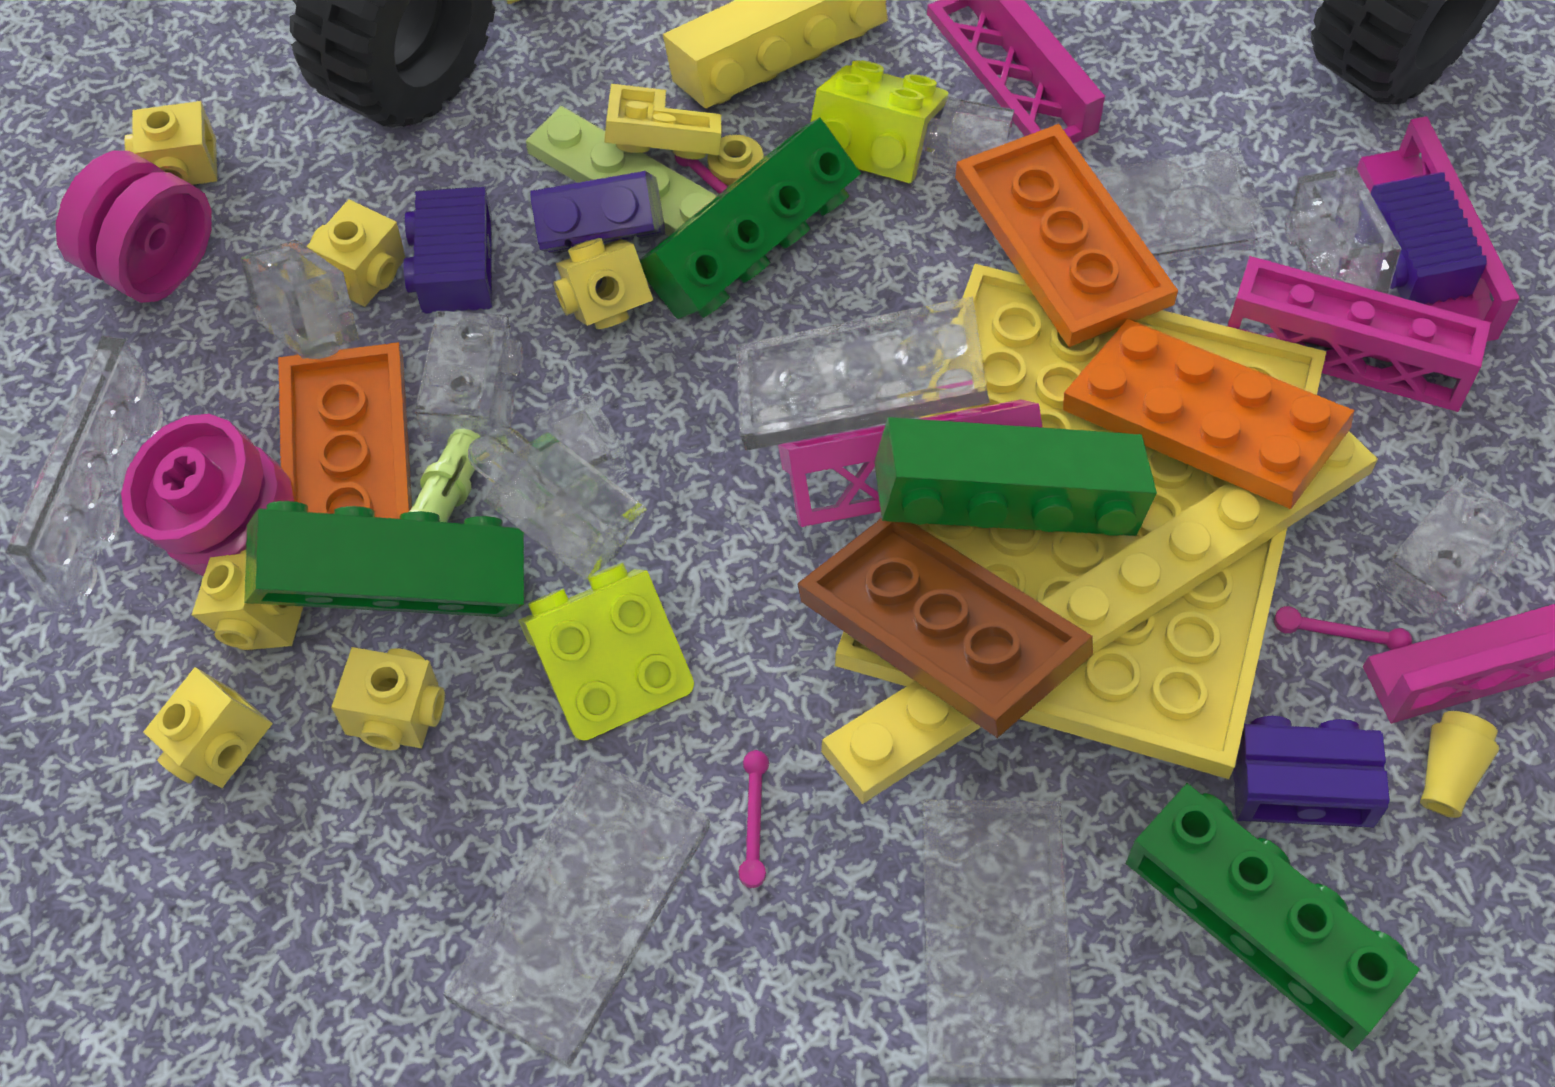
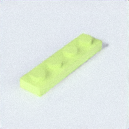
[526,106,717,236]

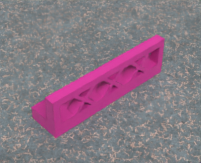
[927,0,1105,144]
[1356,116,1520,341]
[1227,256,1491,412]
[778,399,1043,527]
[1363,604,1555,724]

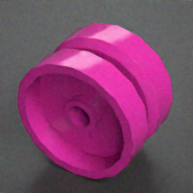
[56,150,212,303]
[121,414,294,576]

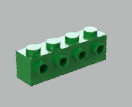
[639,117,861,319]
[874,417,1157,536]
[244,501,524,617]
[1125,783,1421,1051]

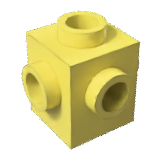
[124,101,217,185]
[306,199,405,307]
[553,238,653,329]
[191,550,304,650]
[331,647,445,750]
[143,667,273,788]

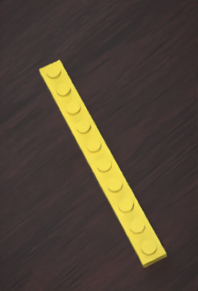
[821,431,1378,804]

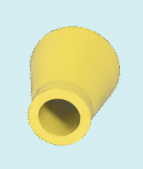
[1420,711,1499,818]

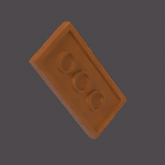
[797,518,1093,738]

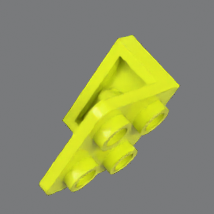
[810,60,949,184]
[518,563,694,740]

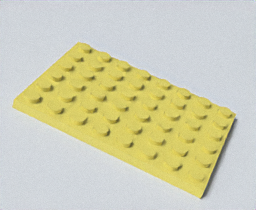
[835,264,1326,779]

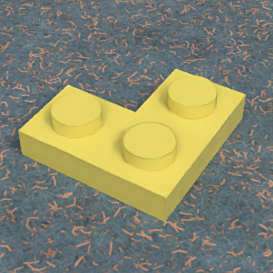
[604,84,721,159]

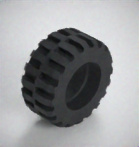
[290,0,496,128]
[1311,0,1500,104]

